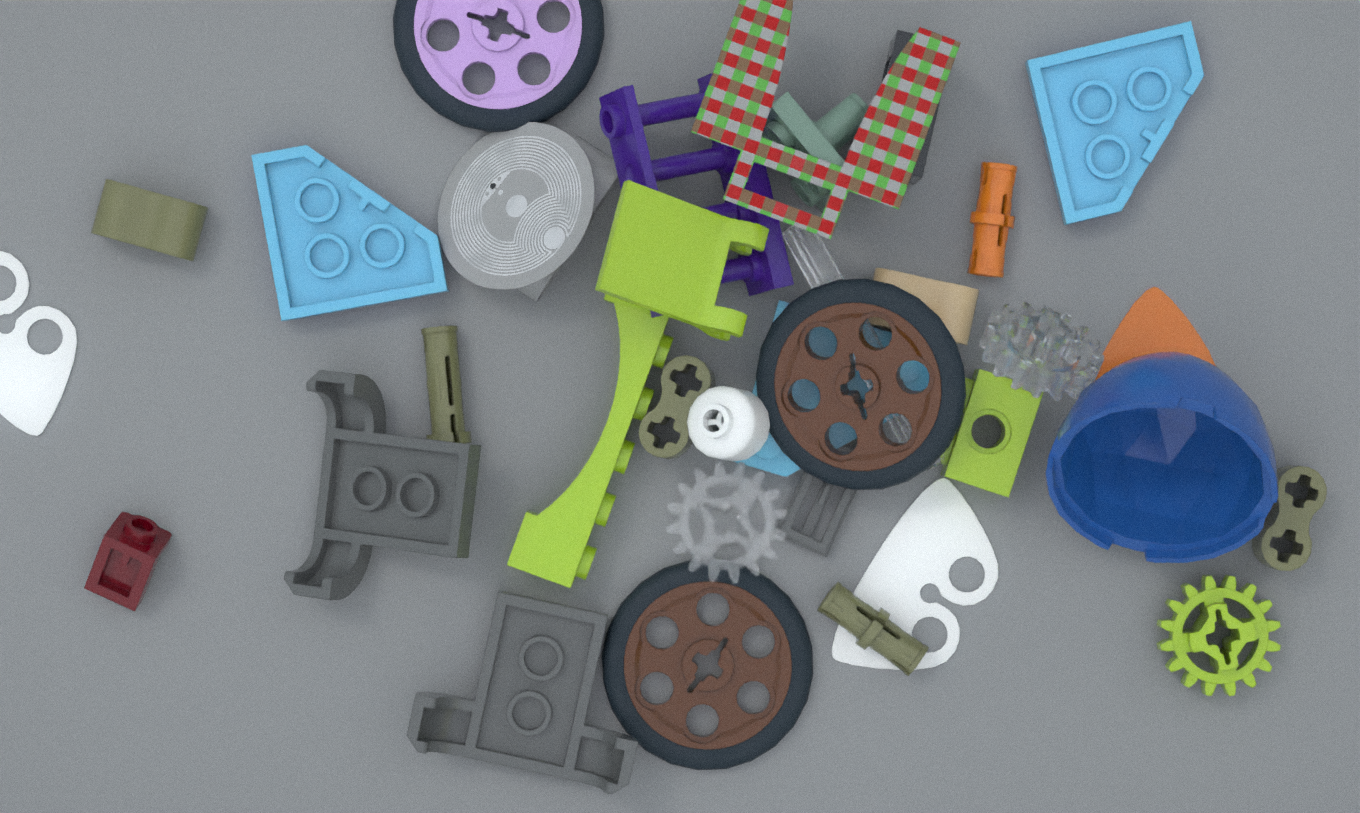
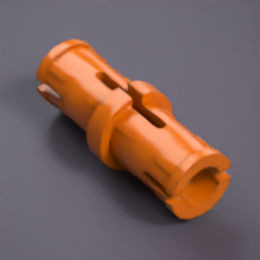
[967,162,1017,278]

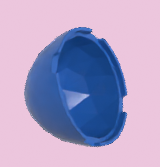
[1045,351,1279,563]

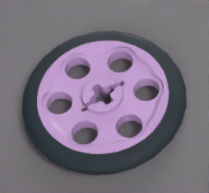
[393,0,604,132]

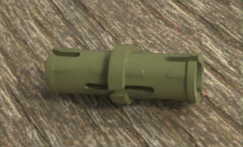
[817,581,929,676]

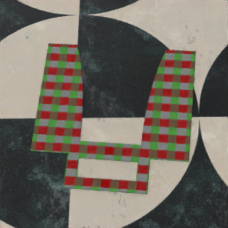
[691,0,961,240]

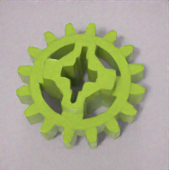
[1156,574,1281,696]

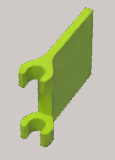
[595,180,769,341]

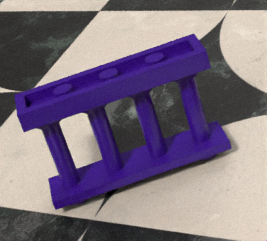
[599,73,794,318]

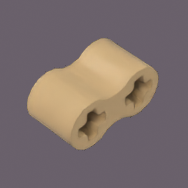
[865,268,979,345]

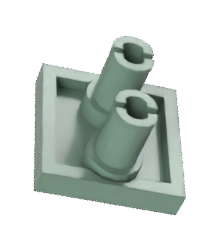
[761,91,868,213]

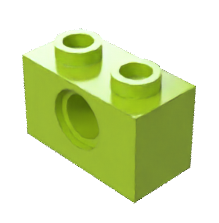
[936,369,1044,498]

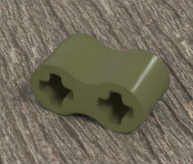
[91,179,208,261]
[638,355,716,459]
[1252,465,1327,571]

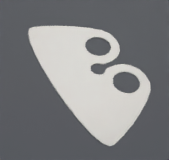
[0,251,77,436]
[832,478,999,670]

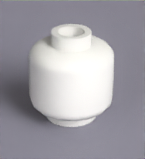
[687,386,770,462]

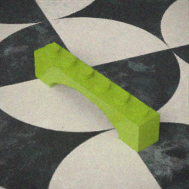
[507,294,674,588]

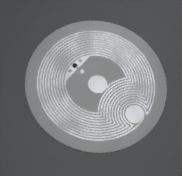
[438,122,595,290]

